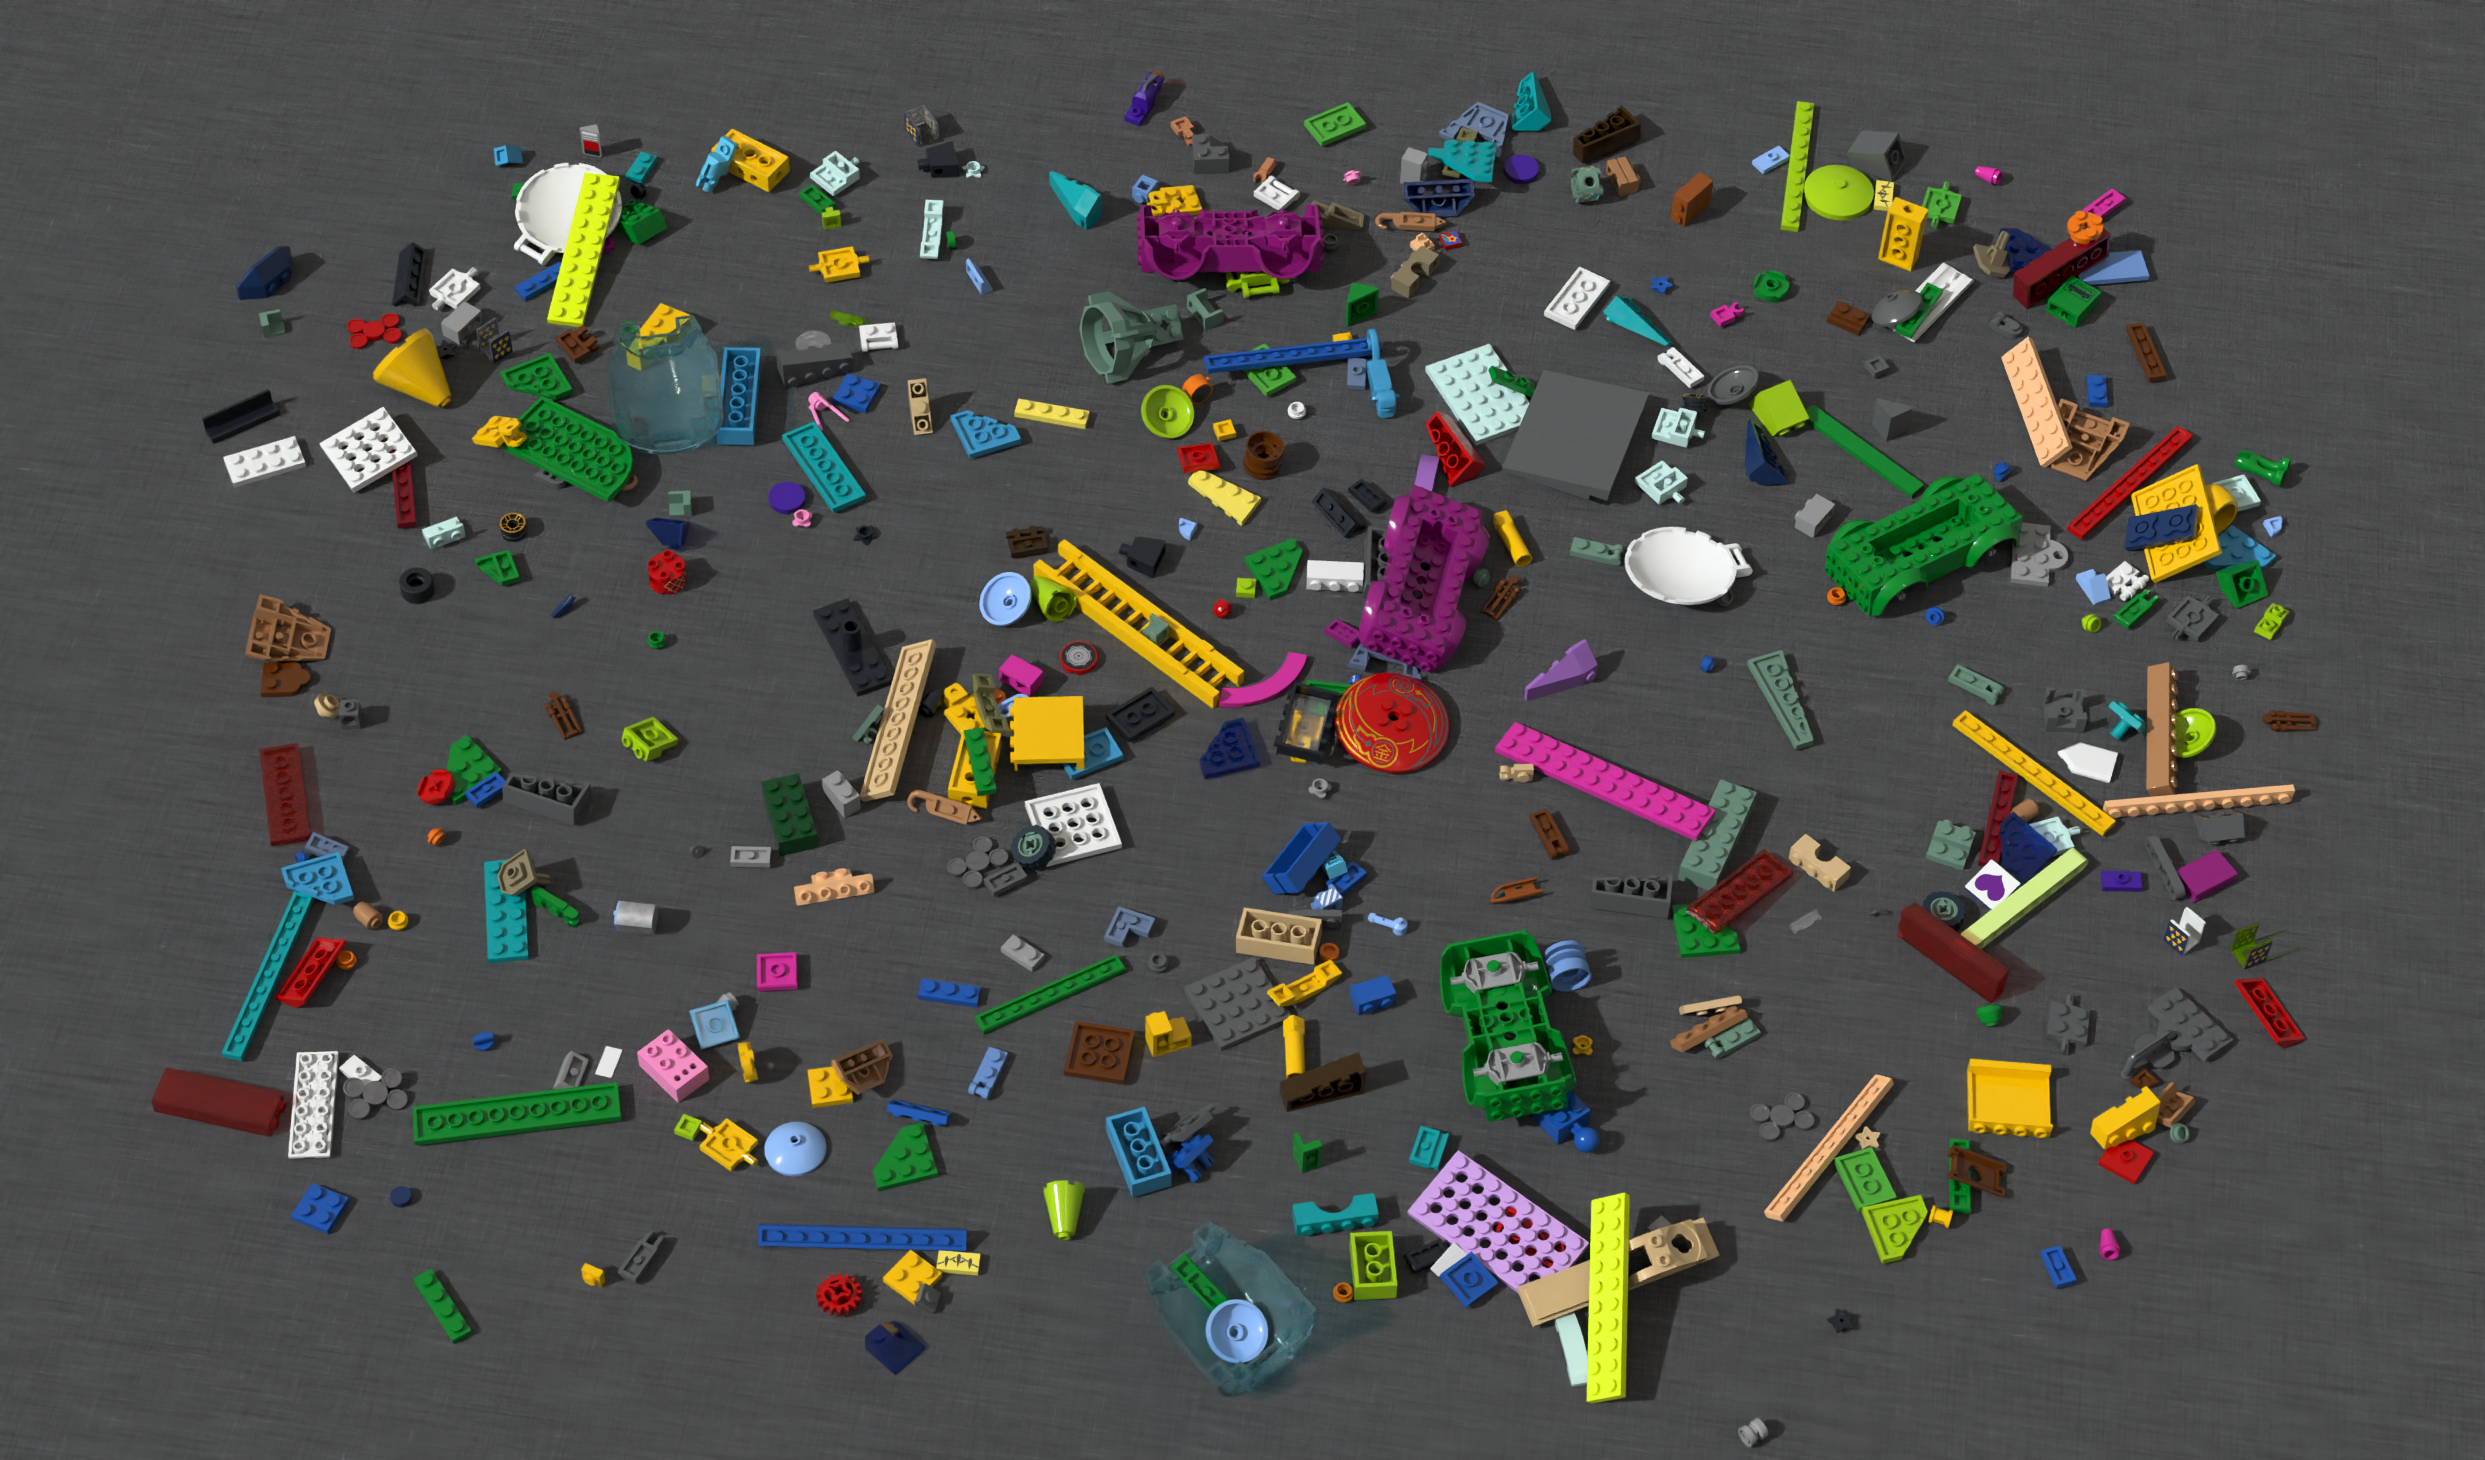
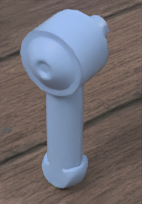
[1368,913,1407,936]

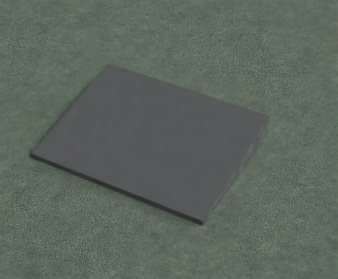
[1502,370,1649,501]

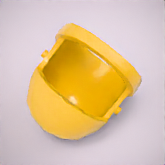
[2205,484,2238,535]

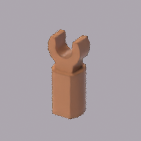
[1253,157,1277,184]

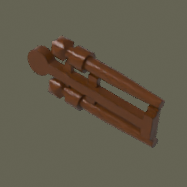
[1480,575,1521,620]
[545,692,583,740]
[2262,710,2316,731]

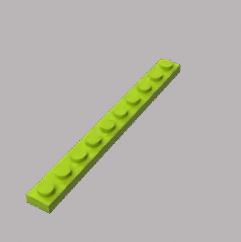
[1780,101,1814,232]

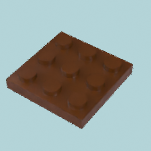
[1064,1021,1135,1085]

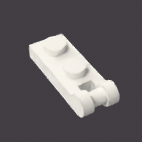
[1658,347,1704,388]

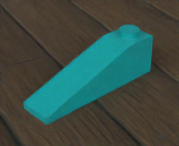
[1511,71,1551,131]
[1049,171,1101,230]
[1603,296,1673,346]

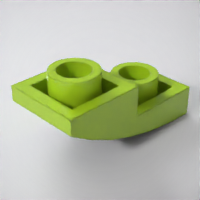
[2254,603,2289,640]

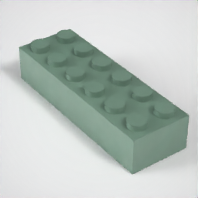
[1678,779,1757,893]

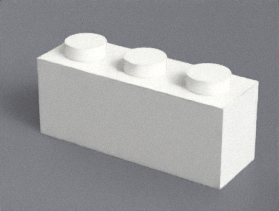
[1306,560,1364,592]

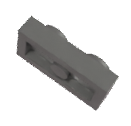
[984,862,1028,897]

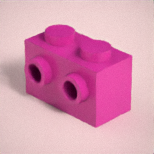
[999,654,1043,697]

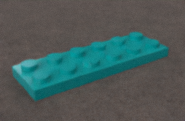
[782,421,866,513]
[484,859,529,964]

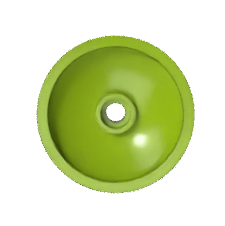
[1141,385,1194,439]
[2175,708,2216,758]

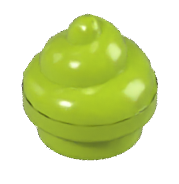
[2082,614,2101,633]

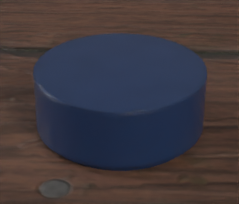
[390,1186,412,1208]

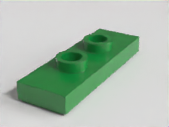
[1488,366,1536,397]

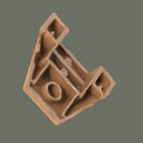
[2051,399,2130,481]
[245,594,331,661]

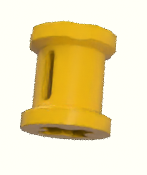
[1928,1205,1953,1228]

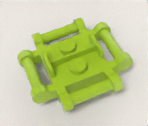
[1225,271,1290,298]

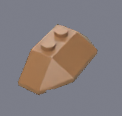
[831,1038,893,1094]

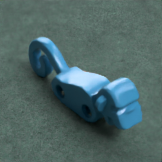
[1367,328,1400,418]

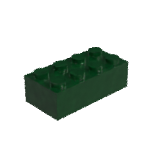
[761,773,818,856]

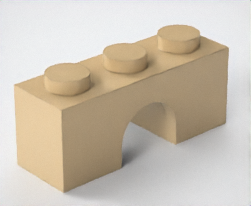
[1789,834,1851,892]

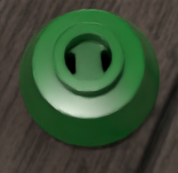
[1976,1004,2003,1026]

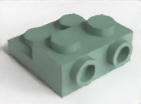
[1925,820,1976,871]

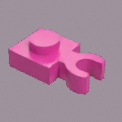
[1710,302,1744,327]

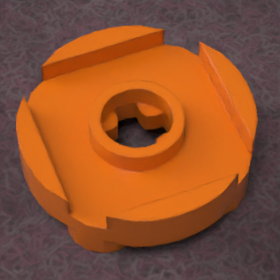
[2067,211,2103,244]

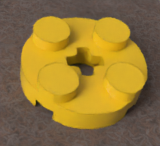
[738,1042,758,1083]

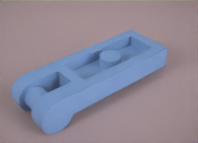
[968,1047,1008,1100]

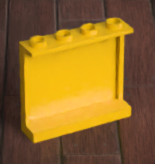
[1010,696,1084,771]
[1967,1059,2053,1138]

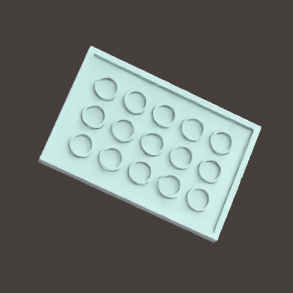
[1425,344,1529,446]

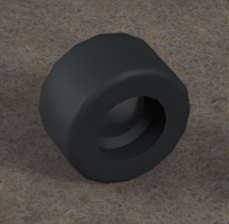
[399,567,435,604]

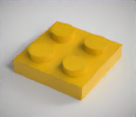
[807,1067,853,1108]
[883,1250,942,1305]

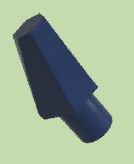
[550,594,576,618]

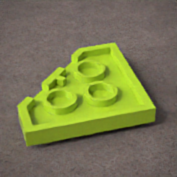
[1862,1195,1928,1264]

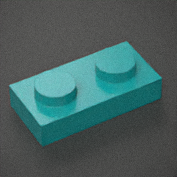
[626,151,657,183]

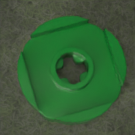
[1753,270,1789,303]

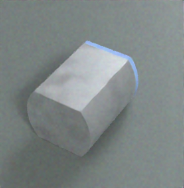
[613,901,658,935]

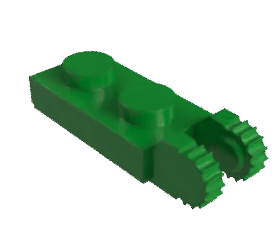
[2113,589,2160,629]
[532,886,580,928]

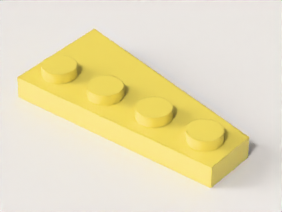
[1188,471,1261,526]

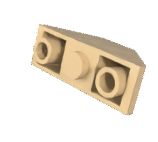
[908,378,933,435]

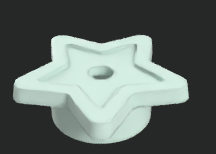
[962,161,985,178]

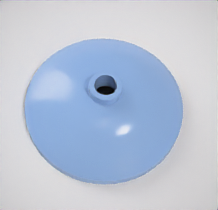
[980,572,1032,626]
[765,1122,826,1176]
[1206,1299,1268,1363]

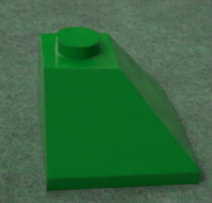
[2216,560,2268,608]

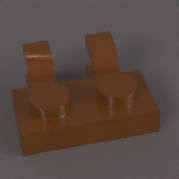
[555,325,599,364]

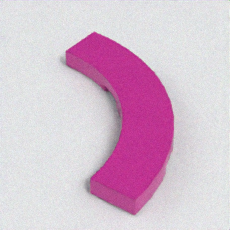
[1219,652,1307,707]

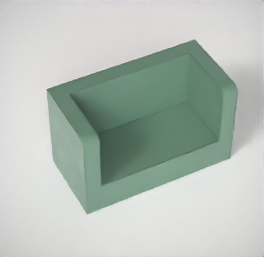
[1187,288,1224,330]

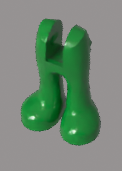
[2234,450,2291,487]

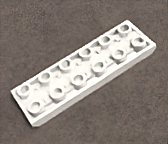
[1888,263,1974,342]
[288,1051,339,1159]

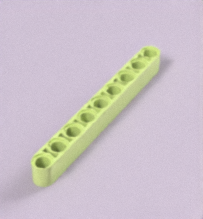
[1954,848,2089,957]

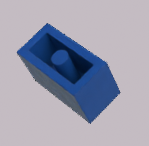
[1350,975,1396,1016]

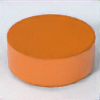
[1319,943,1339,962]

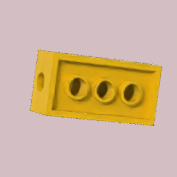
[711,129,790,192]
[1878,197,1929,271]
[948,728,1002,809]

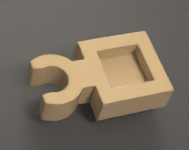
[1499,764,1534,782]

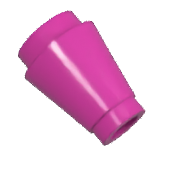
[1975,166,2003,185]
[2099,1229,2120,1260]

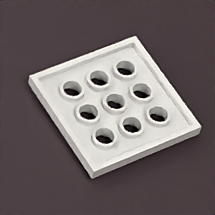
[319,407,418,493]
[1025,783,1122,867]

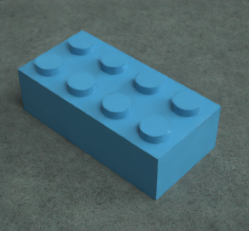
[1106,1107,1172,1197]

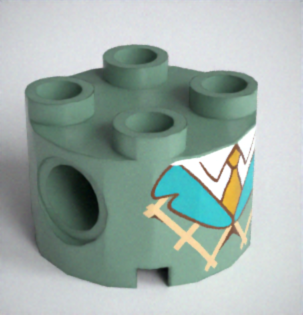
[1571,166,1603,203]

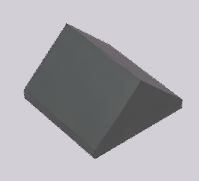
[1872,398,1913,442]

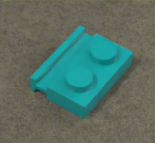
[1409,1126,1449,1171]

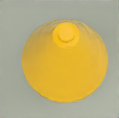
[373,328,451,407]

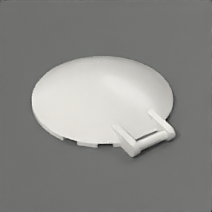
[514,163,622,266]
[1625,527,1753,605]

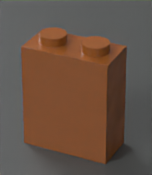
[1670,172,1713,227]

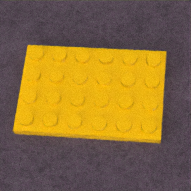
[2131,464,2222,583]

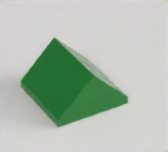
[1345,282,1379,327]

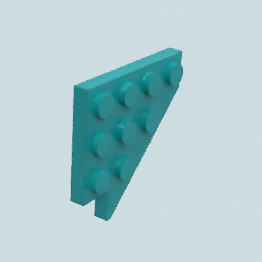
[1428,139,1497,182]

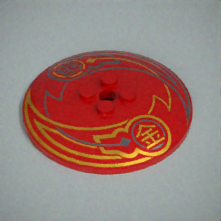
[1335,673,1449,773]

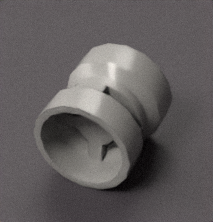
[1738,1418,1768,1447]

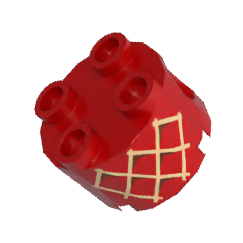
[647,550,687,595]

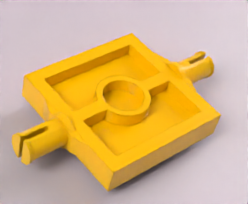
[809,246,869,283]
[700,1118,758,1171]

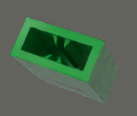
[2046,275,2101,328]

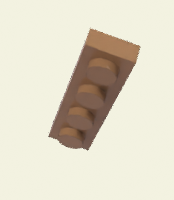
[1670,1006,1748,1052]

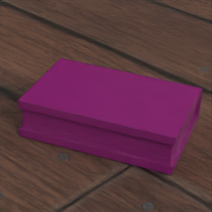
[2176,849,2238,903]

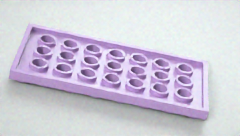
[1407,1150,1590,1294]

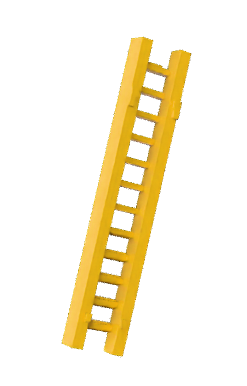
[1033,539,1244,709]

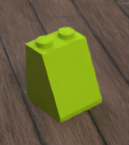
[1748,380,1809,436]

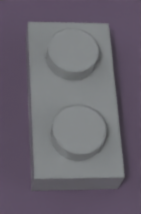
[730,846,772,868]
[1001,935,1044,972]

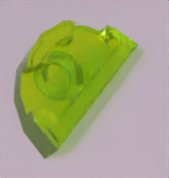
[829,310,864,326]

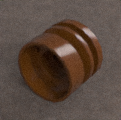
[1243,431,1284,480]

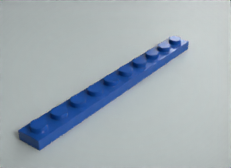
[1204,338,1383,374]
[758,1223,967,1251]

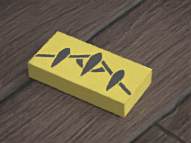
[1874,180,1894,211]
[936,1250,981,1276]

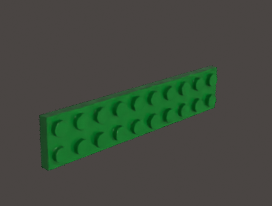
[412,1082,621,1146]

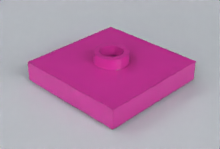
[757,952,798,991]

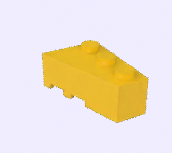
[2090,1086,2161,1149]

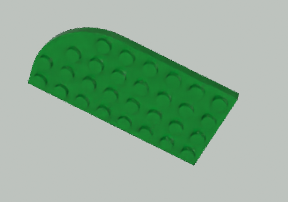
[498,396,633,503]

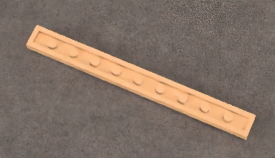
[2102,784,2295,818]
[1764,1074,1894,1222]

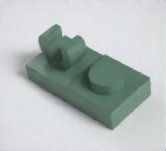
[852,704,884,744]

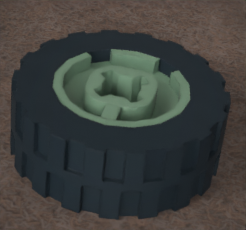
[1011,825,1057,870]
[1920,891,1966,936]

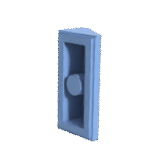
[966,259,993,295]

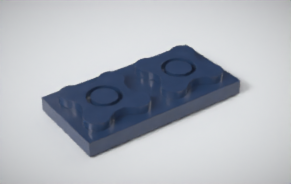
[2125,504,2199,551]

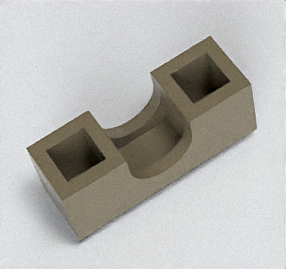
[1390,245,1439,298]

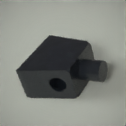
[917,141,960,178]
[1119,536,1166,578]

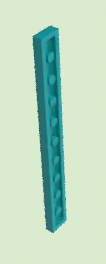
[222,891,314,1062]

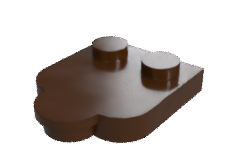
[261,662,311,698]

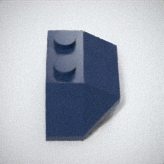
[1403,179,1474,217]
[236,245,293,300]

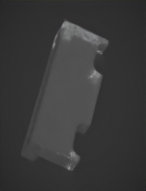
[1789,909,1821,934]

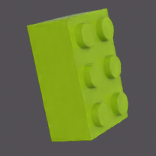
[1349,1231,1397,1300]

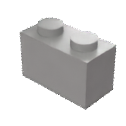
[1400,147,1429,184]
[441,301,483,345]
[1794,494,1835,538]
[822,770,861,818]

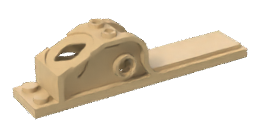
[1517,1218,1720,1327]

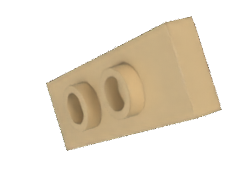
[1679,995,1742,1016]

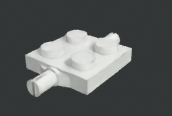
[429,267,481,310]

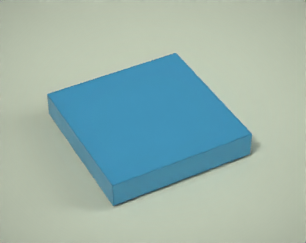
[689,999,740,1050]

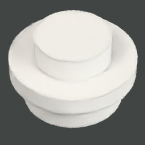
[1288,402,1306,419]

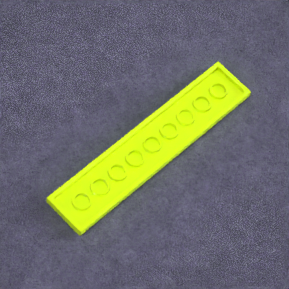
[547,172,620,327]
[1587,1193,1630,1404]

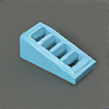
[1321,850,1348,879]

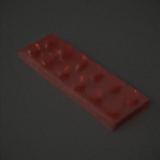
[259,743,310,846]
[1686,849,1793,935]

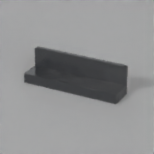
[392,242,427,306]
[202,389,280,444]

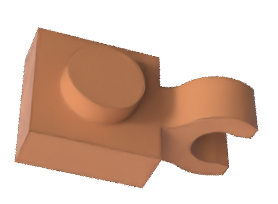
[1170,116,1194,146]

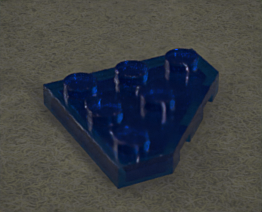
[1999,228,2052,272]
[1199,718,1260,779]
[2000,812,2057,890]

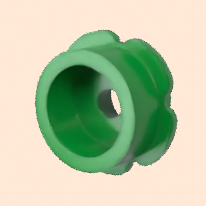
[647,631,666,649]

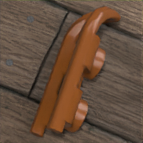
[1490,877,1543,903]

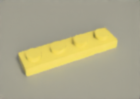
[1014,399,1089,429]

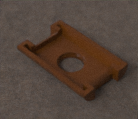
[1947,1145,2006,1198]

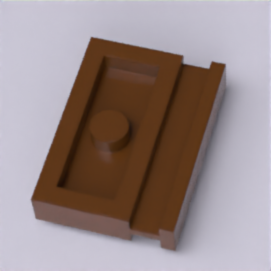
[1827,301,1871,336]

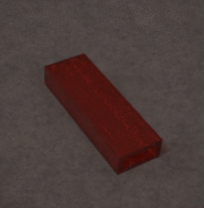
[1897,902,2009,1004]
[151,1067,286,1137]

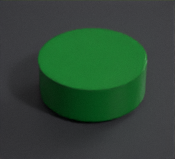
[946,230,957,249]

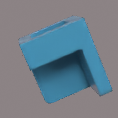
[494,145,523,166]

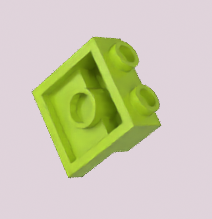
[622,717,678,762]

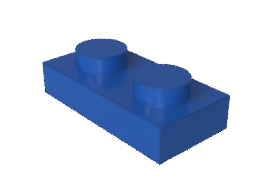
[2086,375,2108,408]
[465,772,505,808]
[1325,861,1367,896]
[2040,1245,2077,1289]

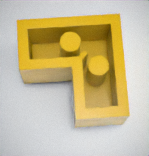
[1145,1011,1192,1058]

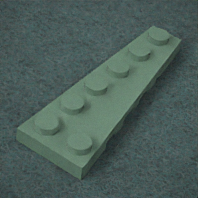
[1747,650,1814,750]

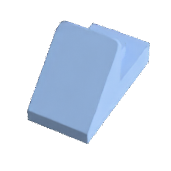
[2076,569,2111,606]

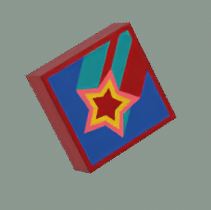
[1439,230,1462,251]

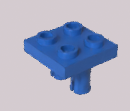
[1167,1134,1215,1182]

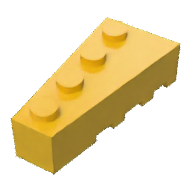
[623,303,693,372]

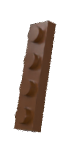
[2126,322,2167,382]

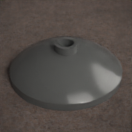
[1871,289,1923,327]
[1707,365,1759,405]

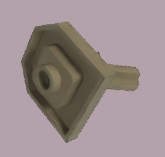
[1973,231,2011,278]
[497,848,550,897]

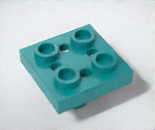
[2108,701,2147,741]

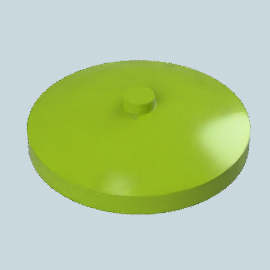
[1803,165,1874,220]

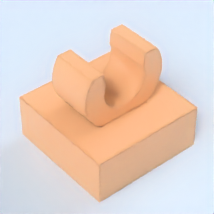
[1410,233,1435,251]

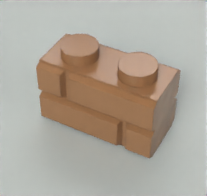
[1606,156,1641,196]

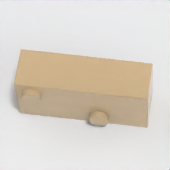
[1236,907,1322,965]

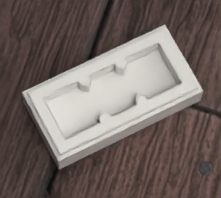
[339,1055,381,1087]

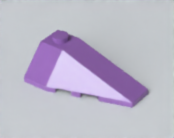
[1524,639,1598,701]

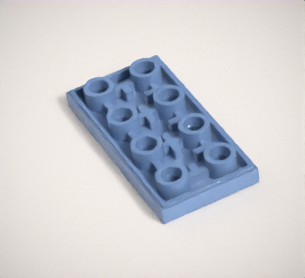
[2077,250,2149,285]

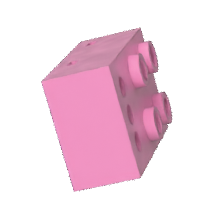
[637,1029,710,1103]

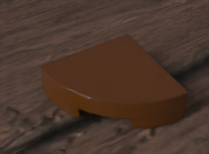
[2130,1069,2159,1089]

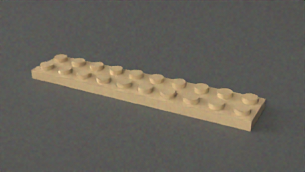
[860,639,937,802]

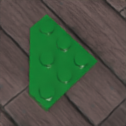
[500,353,573,400]
[1244,538,1303,601]
[447,735,502,805]
[1671,904,1740,958]
[873,1122,938,1192]

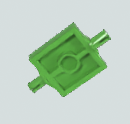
[1922,182,1962,228]

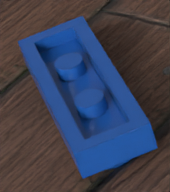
[515,262,561,301]
[918,978,981,1008]
[887,1099,952,1126]

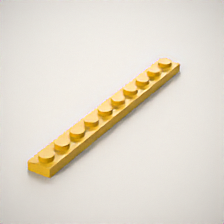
[1953,710,2116,836]

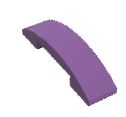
[1415,454,1440,491]

